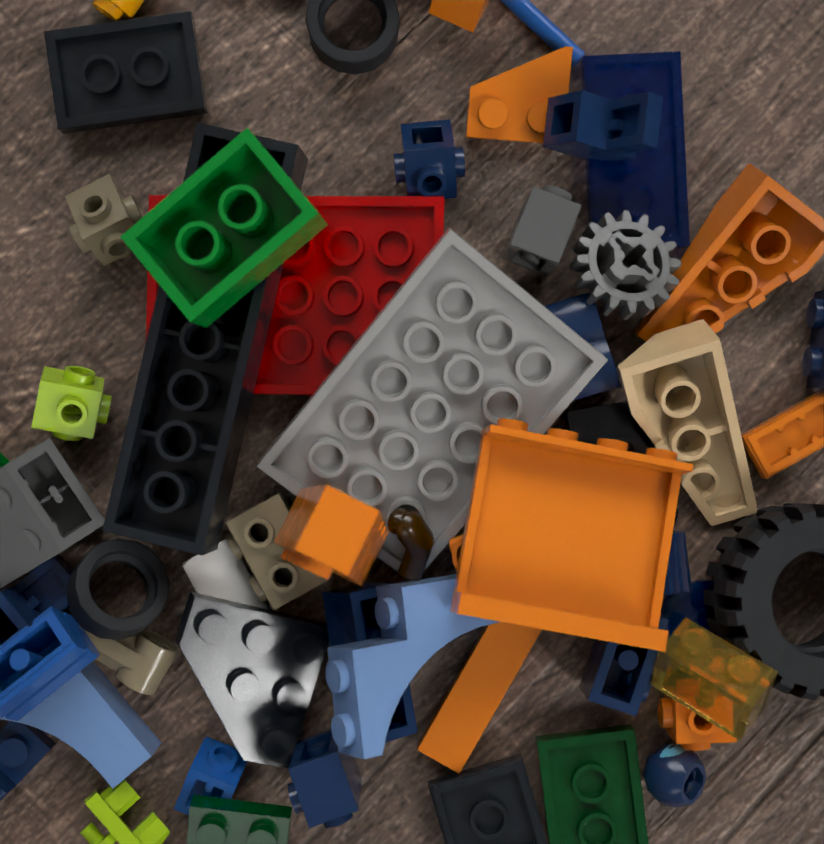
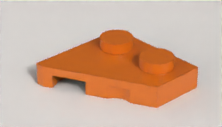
[466,46,573,144]

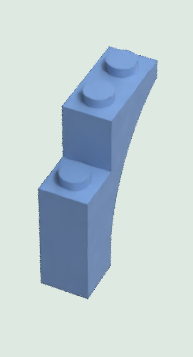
[325,574,499,760]
[0,661,161,788]

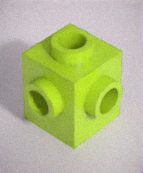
[31,366,112,441]

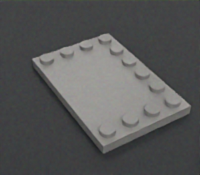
[257,227,608,581]

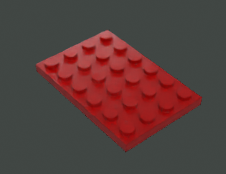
[146,195,445,395]

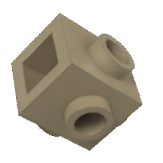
[65,174,145,266]

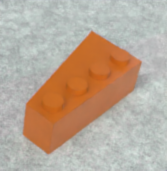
[273,484,389,587]

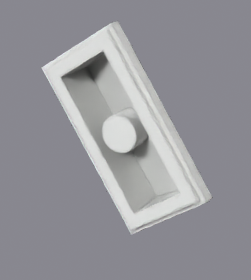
[182,539,270,610]

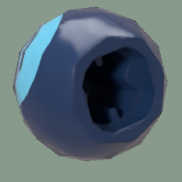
[643,744,706,808]

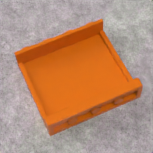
[450,418,694,652]

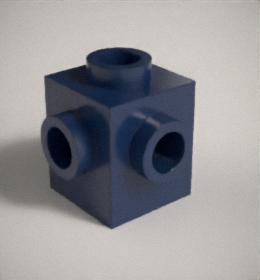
[393,119,465,199]

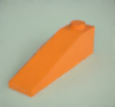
[635,163,824,342]

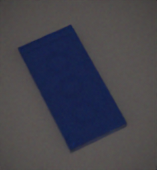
[581,51,690,249]

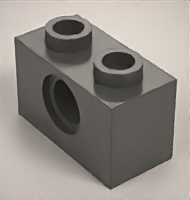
[502,185,582,276]

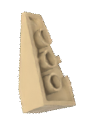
[618,319,758,526]

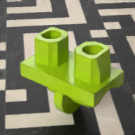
[80,779,170,844]

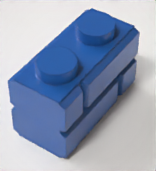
[0,606,100,721]

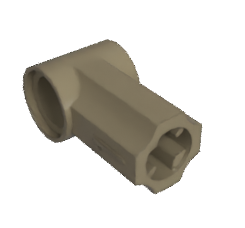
[85,609,179,695]

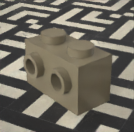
[225,491,327,610]

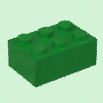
[120,128,328,328]

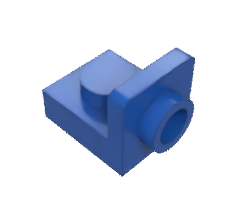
[174,737,247,815]

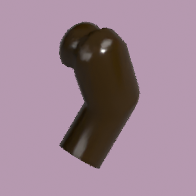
[387,508,434,581]

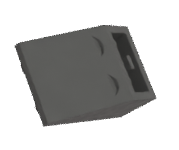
[0,438,105,588]

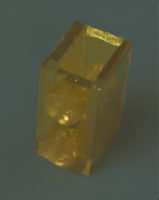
[651,617,778,741]

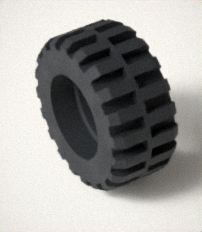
[703,503,824,700]

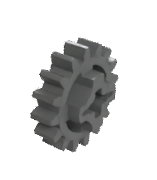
[570,210,682,320]

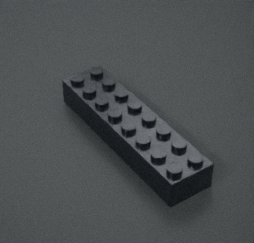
[102,123,308,556]

